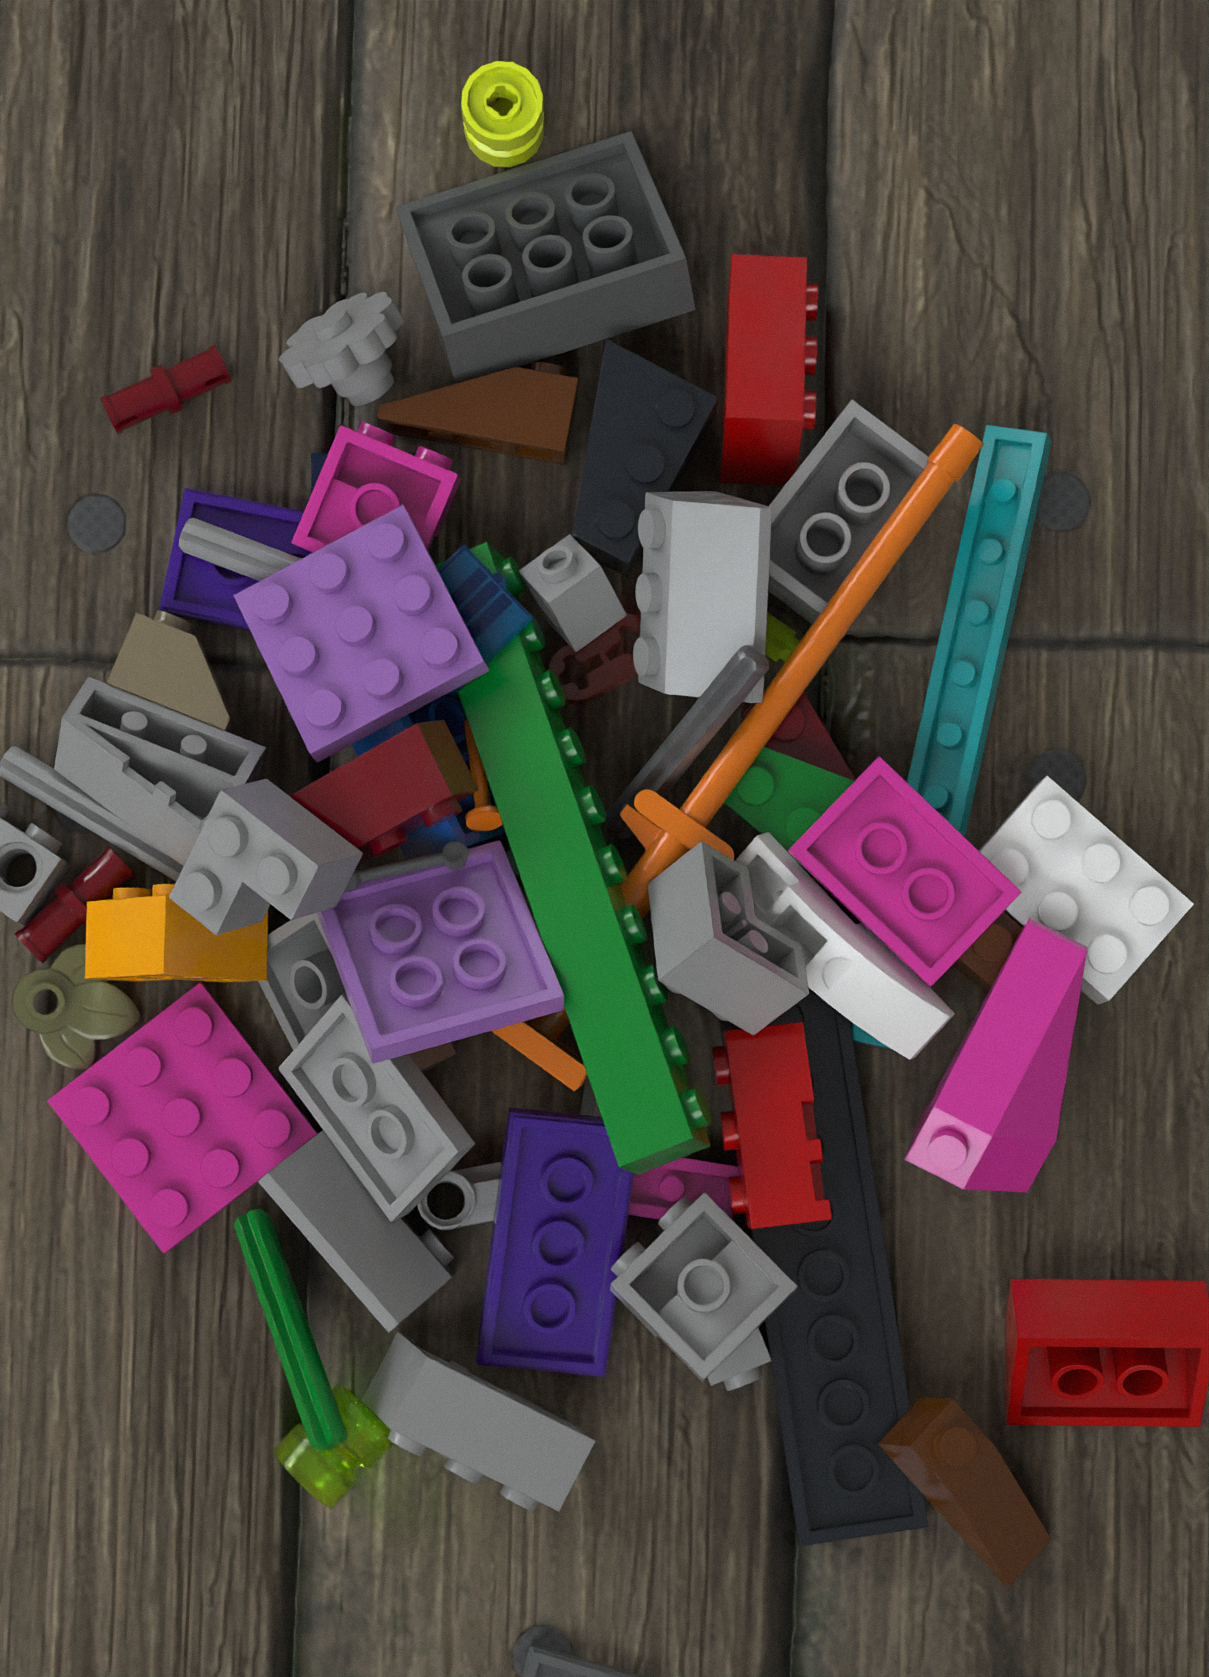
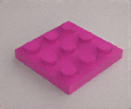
[47,982,318,1254]

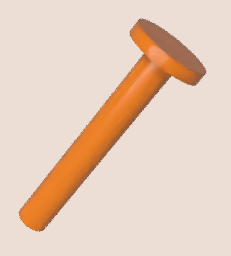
[464,720,503,832]

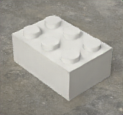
[979,776,1194,1005]

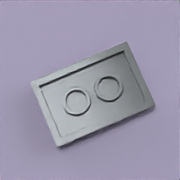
[278,993,475,1223]

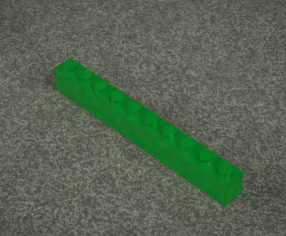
[435,542,712,1175]

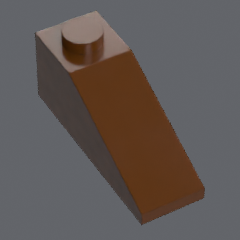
[377,362,579,465]
[878,1397,1051,1586]

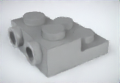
[610,1192,798,1382]

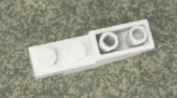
[735,832,955,1060]

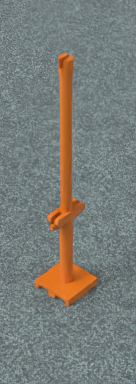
[492,423,984,1092]

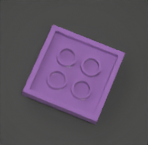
[233,505,490,763]
[317,840,564,1064]

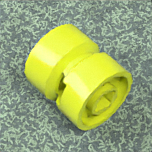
[461,61,544,168]

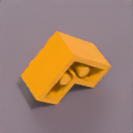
[85,884,268,983]

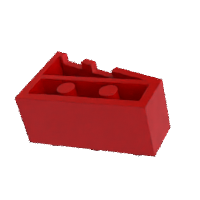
[720,254,818,486]
[712,1022,832,1229]

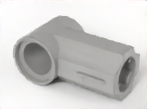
[417,1162,501,1231]

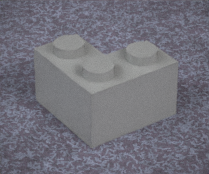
[169,779,363,935]
[648,841,809,1036]

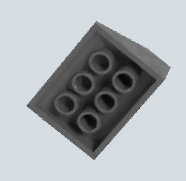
[396,131,696,384]

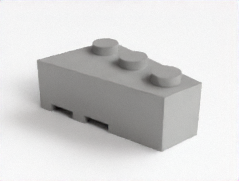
[54,677,266,866]
[362,1331,595,1511]

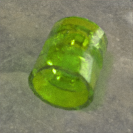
[273,1383,394,1509]

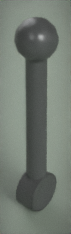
[344,841,468,892]

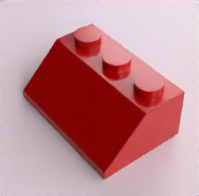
[1005,1279,1209,1427]

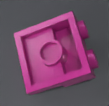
[291,421,462,553]

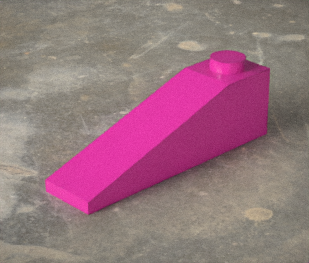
[905,918,1088,1192]

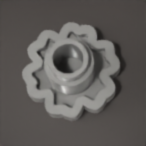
[279,292,404,406]

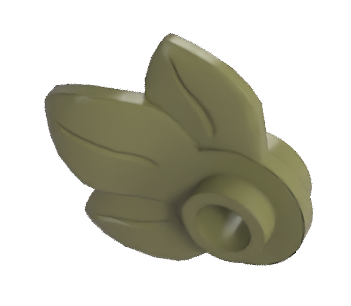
[11,943,140,1069]

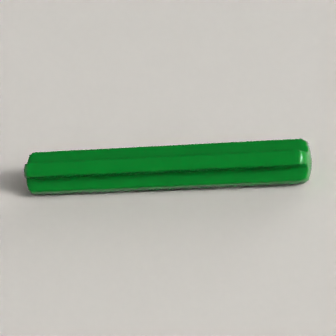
[234,1209,347,1452]

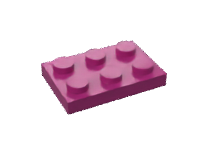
[788,756,1022,988]

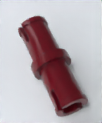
[100,345,232,435]
[14,845,136,963]

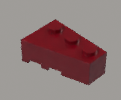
[290,720,479,870]

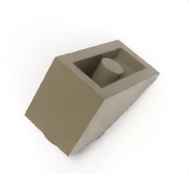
[107,610,237,734]

